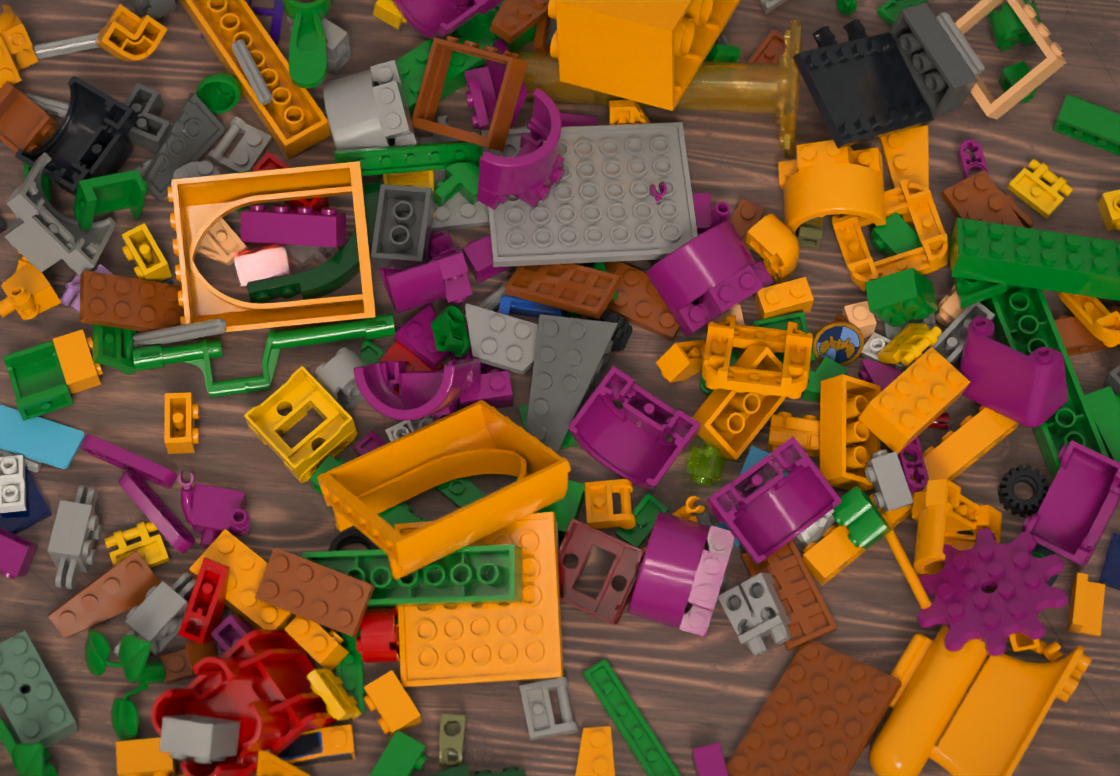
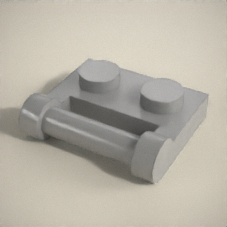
[207,117,273,174]
[519,677,579,741]

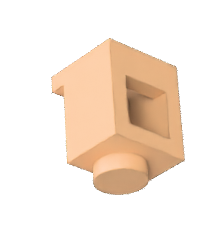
[935,285,968,327]

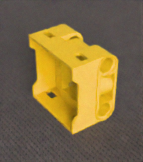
[244,366,358,483]

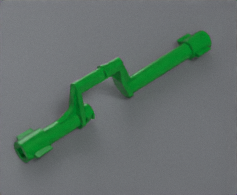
[133,313,395,398]

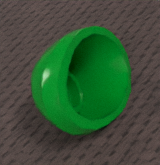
[196,72,242,114]

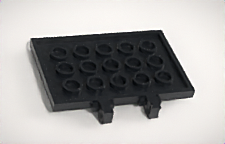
[793,19,934,149]

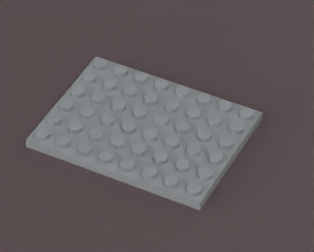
[481,122,698,267]

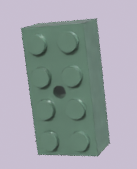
[0,631,78,750]

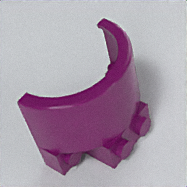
[392,0,502,40]
[477,88,565,210]
[646,220,774,337]
[378,229,473,313]
[353,359,481,420]
[568,366,701,489]
[705,436,842,564]
[628,511,735,637]

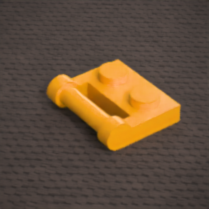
[584,479,636,530]

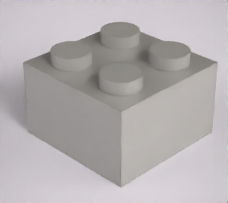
[159,714,240,763]

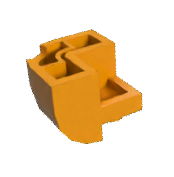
[95,4,167,62]
[745,214,800,284]

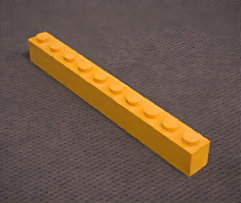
[802,405,1019,586]

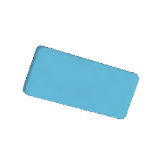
[0,405,85,469]

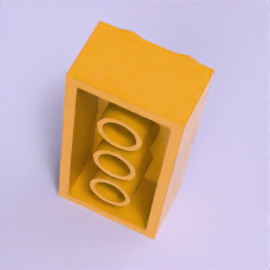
[692,345,787,460]
[858,347,971,455]
[820,374,881,491]
[189,529,297,631]

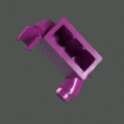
[649,182,731,235]
[178,470,250,549]

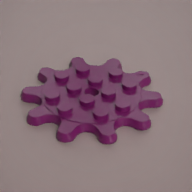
[917,528,1068,656]

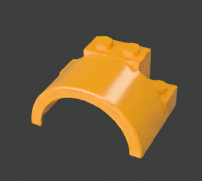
[778,140,886,236]
[911,479,1002,589]

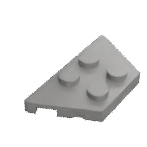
[465,303,538,375]

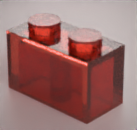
[233,243,291,289]

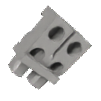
[287,16,352,74]
[718,572,791,656]

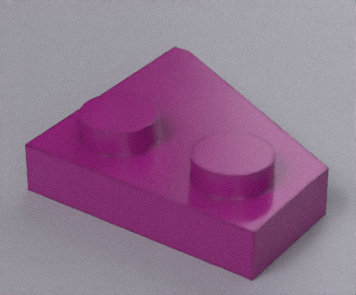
[395,304,451,370]

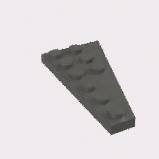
[526,314,619,454]

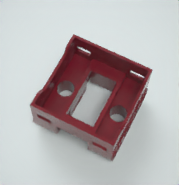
[557,518,645,625]

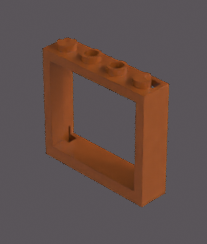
[412,36,528,152]

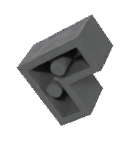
[125,83,171,154]

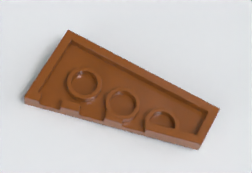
[48,549,161,638]

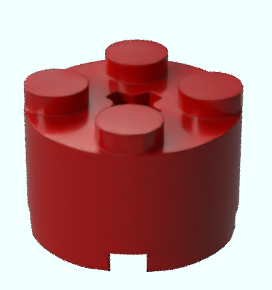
[356,607,400,663]

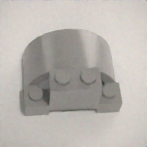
[323,60,419,151]
[4,153,116,276]

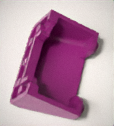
[959,315,1068,427]
[1021,440,1120,569]

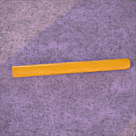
[882,515,931,609]

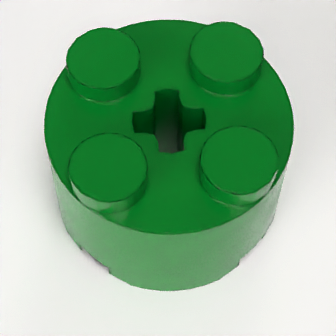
[987,0,1042,52]

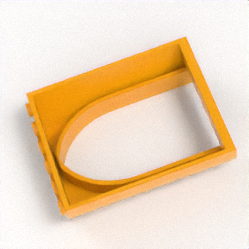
[168,161,376,332]
[317,400,571,580]

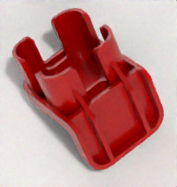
[151,629,337,776]

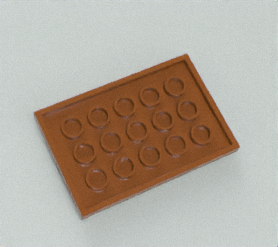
[726,640,902,776]

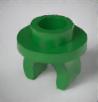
[835,0,858,15]

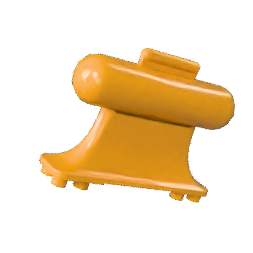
[868,625,1092,776]

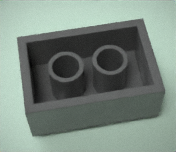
[371,184,435,270]

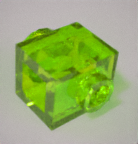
[686,445,726,487]

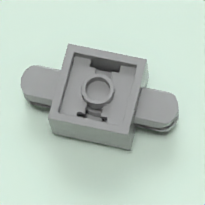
[47,485,103,590]
[114,572,197,657]

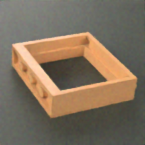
[955,0,1067,120]

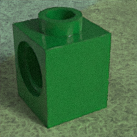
[998,61,1038,103]

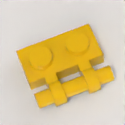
[1007,159,1074,219]
[877,323,942,366]
[104,521,170,568]
[307,668,361,721]

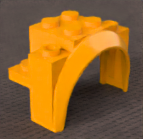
[0,5,38,89]

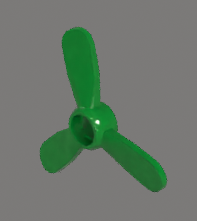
[280,0,333,89]

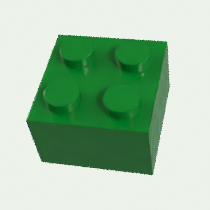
[865,268,938,327]

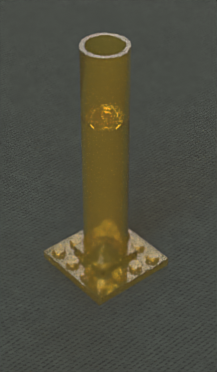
[518,20,802,159]

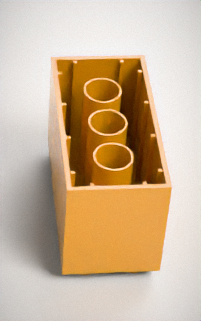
[548,0,741,111]

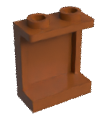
[0,82,59,154]

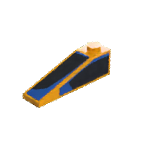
[276,725,356,767]

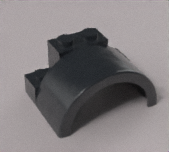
[15,76,139,197]

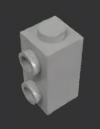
[864,449,914,513]

